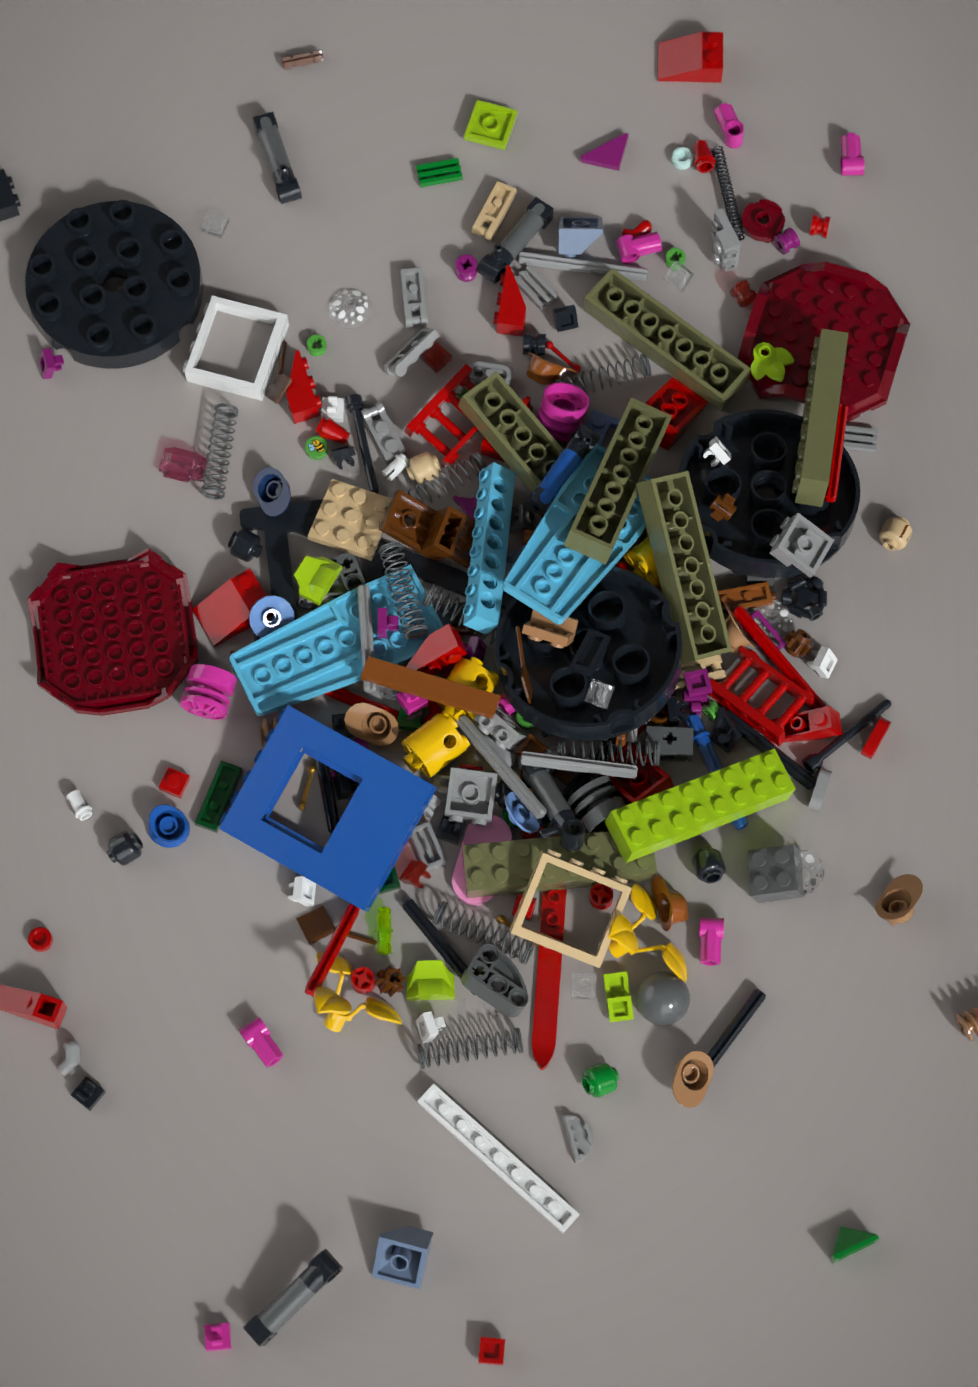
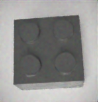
[747,844,804,903]

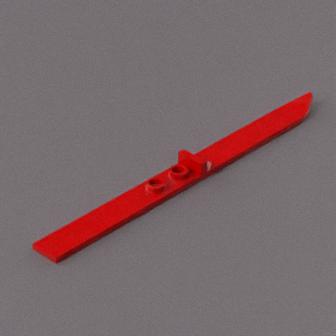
[532,808,573,1070]

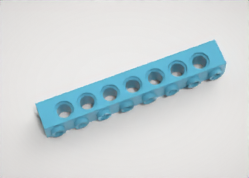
[463,462,515,635]

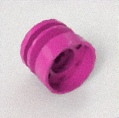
[536,382,589,442]
[180,664,237,720]

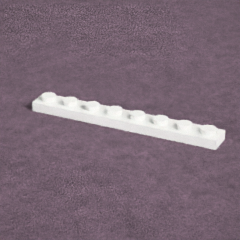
[417,1084,579,1234]

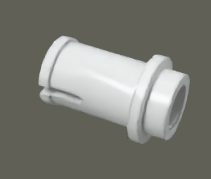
[382,453,409,482]
[66,790,92,821]

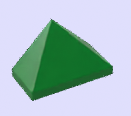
[830,1227,879,1264]

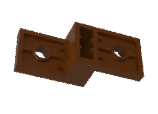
[379,489,475,569]

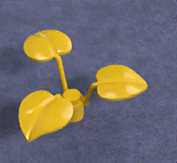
[608,883,687,982]
[314,951,402,1032]

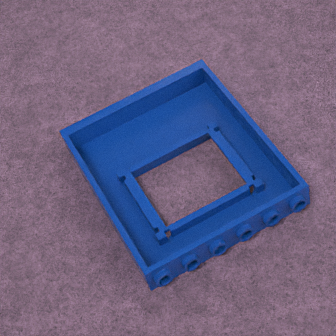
[219,705,437,912]

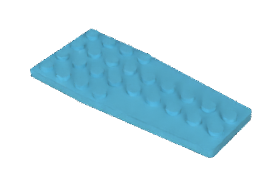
[502,444,653,625]
[229,564,443,716]

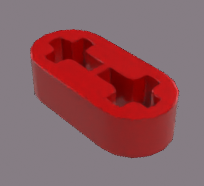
[861,717,891,759]

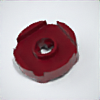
[741,199,785,243]

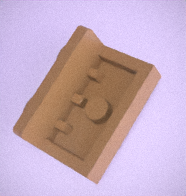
[522,610,578,648]

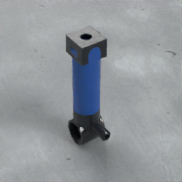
[524,423,600,518]

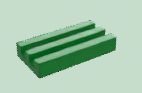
[416,158,463,188]

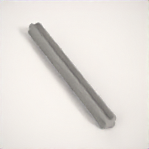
[518,251,648,281]
[456,715,547,819]

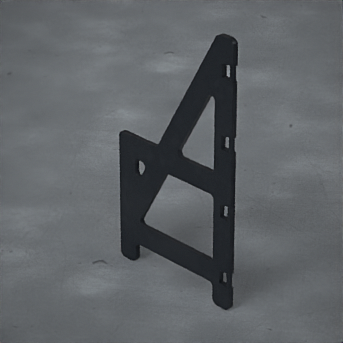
[239,499,514,642]

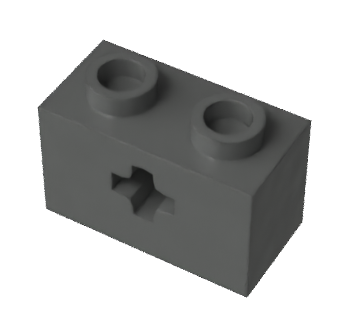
[645,724,693,762]

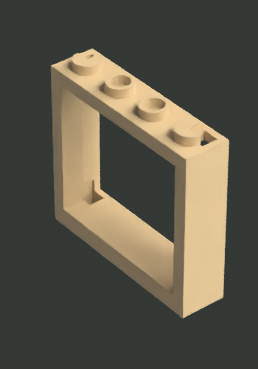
[509,849,632,968]

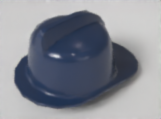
[253,467,291,517]

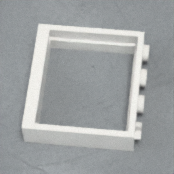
[183,296,289,401]

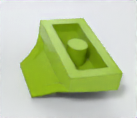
[294,555,342,606]
[406,960,455,1001]

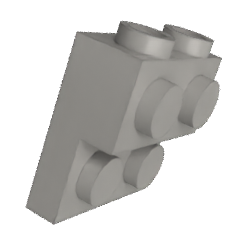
[710,208,741,271]
[770,513,834,577]
[474,708,529,750]
[445,767,498,826]

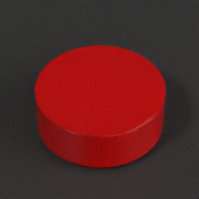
[28,927,53,952]

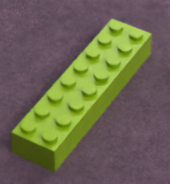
[605,748,796,863]

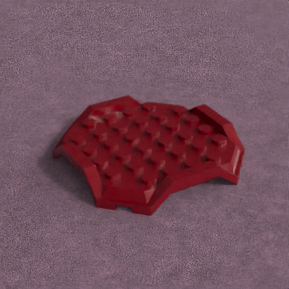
[737,261,911,423]
[27,548,199,716]

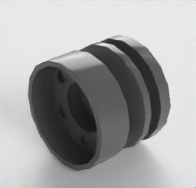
[567,776,627,833]

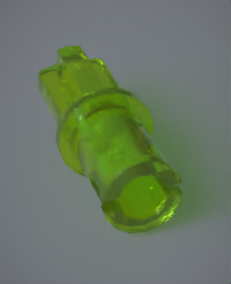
[375,906,394,955]

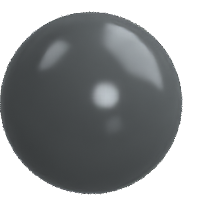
[636,971,690,1026]

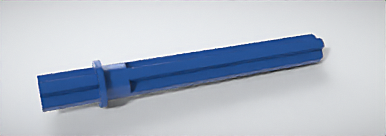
[686,714,748,830]

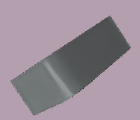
[293,553,365,598]
[461,943,529,1018]

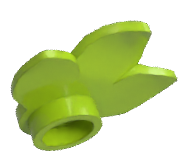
[751,342,794,382]

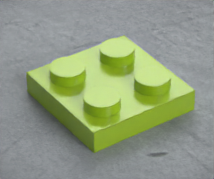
[464,100,518,150]

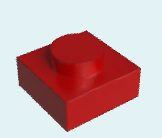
[158,767,190,799]
[478,1337,506,1366]

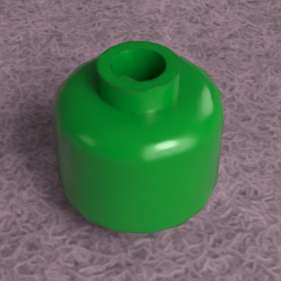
[581,1062,619,1098]

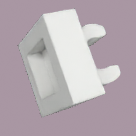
[321,396,345,422]
[703,437,731,467]
[807,646,838,679]
[287,876,316,906]
[415,1011,446,1043]

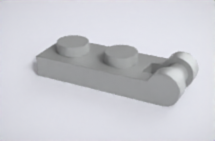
[400,267,428,327]
[384,328,439,377]
[360,401,407,464]

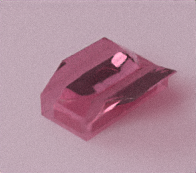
[158,447,208,483]

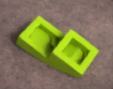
[603,971,634,1022]

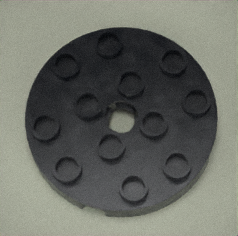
[25,200,203,369]
[678,409,860,578]
[494,566,683,741]

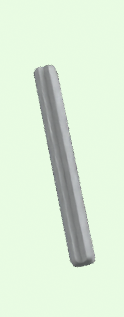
[357,585,377,693]
[521,751,638,779]

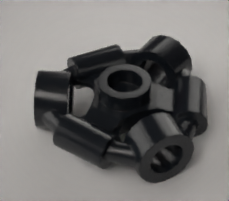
[782,576,827,621]

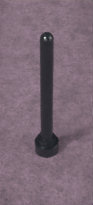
[344,394,379,494]
[802,699,892,774]

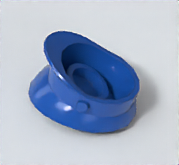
[148,804,190,848]

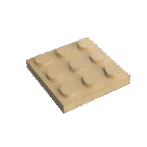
[308,479,392,561]

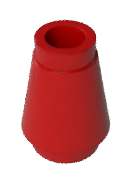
[694,140,715,173]
[316,417,350,445]

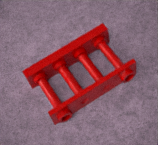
[404,364,479,468]
[708,646,815,747]

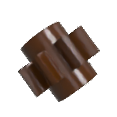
[708,493,737,522]
[783,629,813,658]
[374,965,406,997]

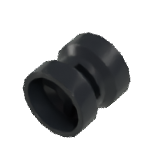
[523,333,546,356]

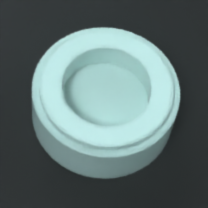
[671,147,693,170]

